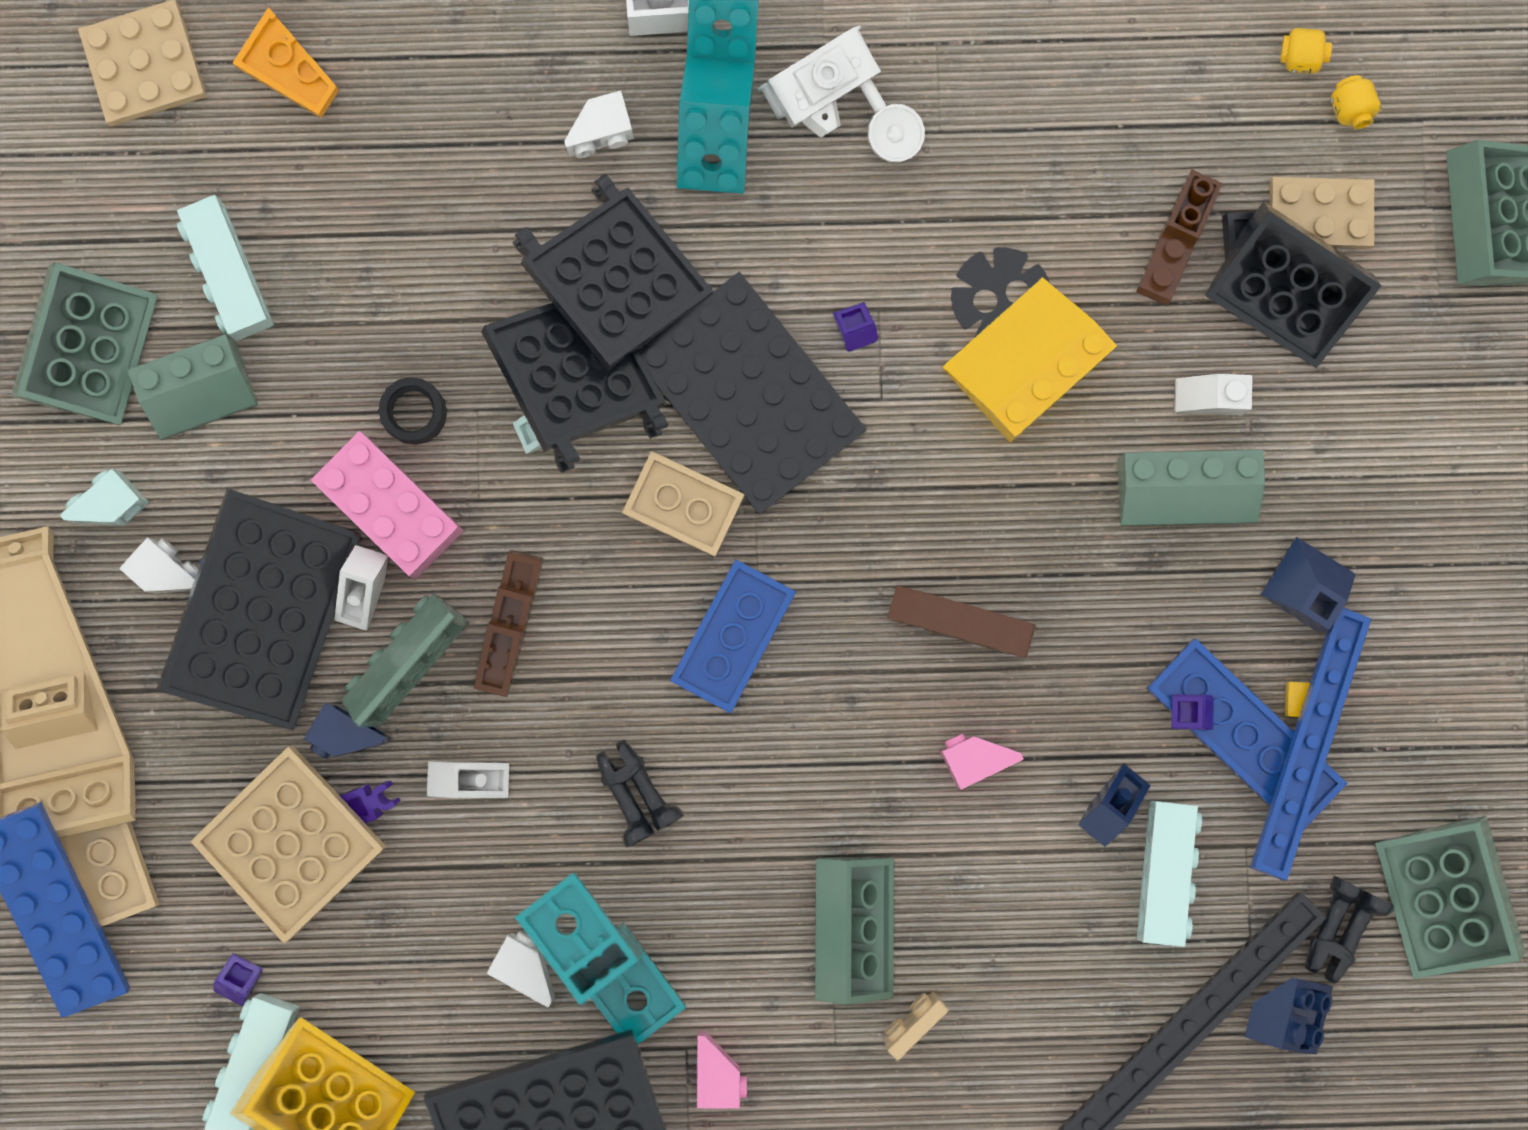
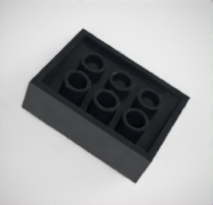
[1205,202,1382,368]

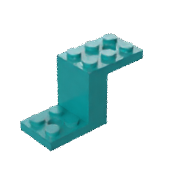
[677,0,759,194]
[515,872,686,1044]

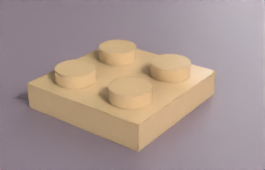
[883,991,949,1061]

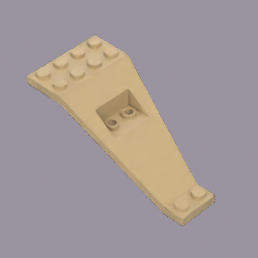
[0,526,136,838]

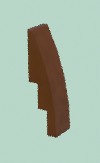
[473,550,544,697]
[887,585,1036,658]

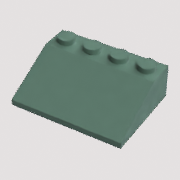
[1446,140,1528,286]
[11,262,158,425]
[342,593,470,727]
[1375,816,1525,979]

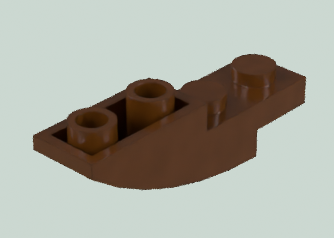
[1136,169,1223,306]

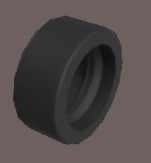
[378,377,447,445]

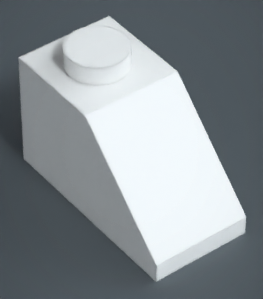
[1174,374,1252,416]
[334,545,388,631]
[427,761,509,798]
[487,931,555,1008]

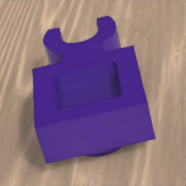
[340,781,401,824]

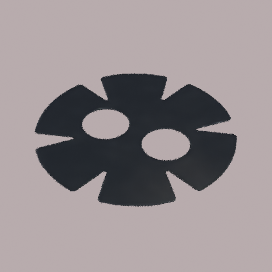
[951,247,1050,337]

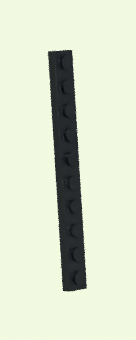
[1058,891,1326,1130]

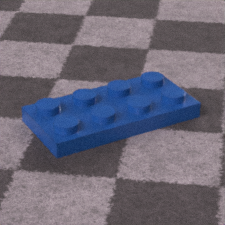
[670,559,796,714]

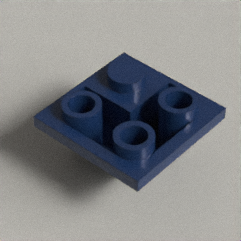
[1260,537,1356,632]
[1245,978,1333,1055]

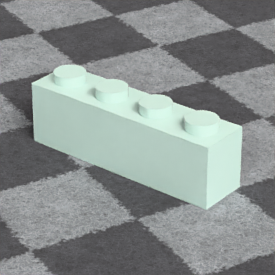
[177,195,274,341]
[1137,800,1202,947]
[202,993,300,1130]

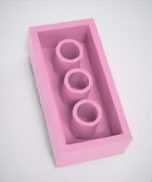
[311,431,464,579]

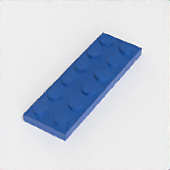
[1146,638,1348,831]
[0,802,130,1018]

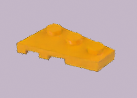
[233,7,339,118]

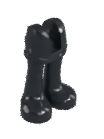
[596,740,684,848]
[1305,876,1394,984]

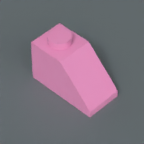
[940,733,1024,790]
[697,1031,747,1108]

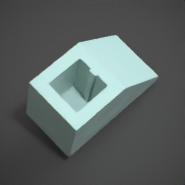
[60,469,149,526]

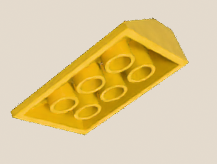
[942,277,1117,443]
[230,1017,415,1130]

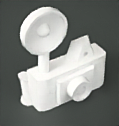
[757,25,925,163]

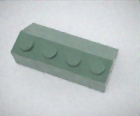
[1118,450,1265,526]
[815,857,894,1005]

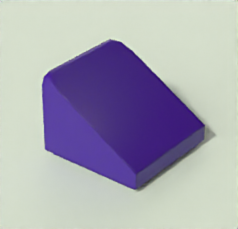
[833,302,878,352]
[1171,694,1214,730]
[213,953,263,1006]

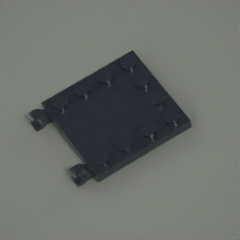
[513,174,714,370]
[481,303,668,473]

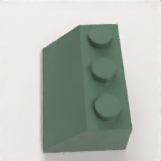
[128,334,258,440]

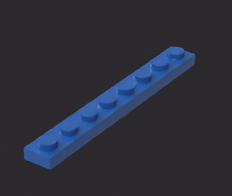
[1250,608,1371,881]

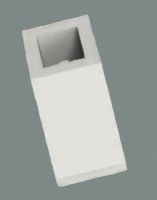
[564,91,634,158]
[119,537,198,594]

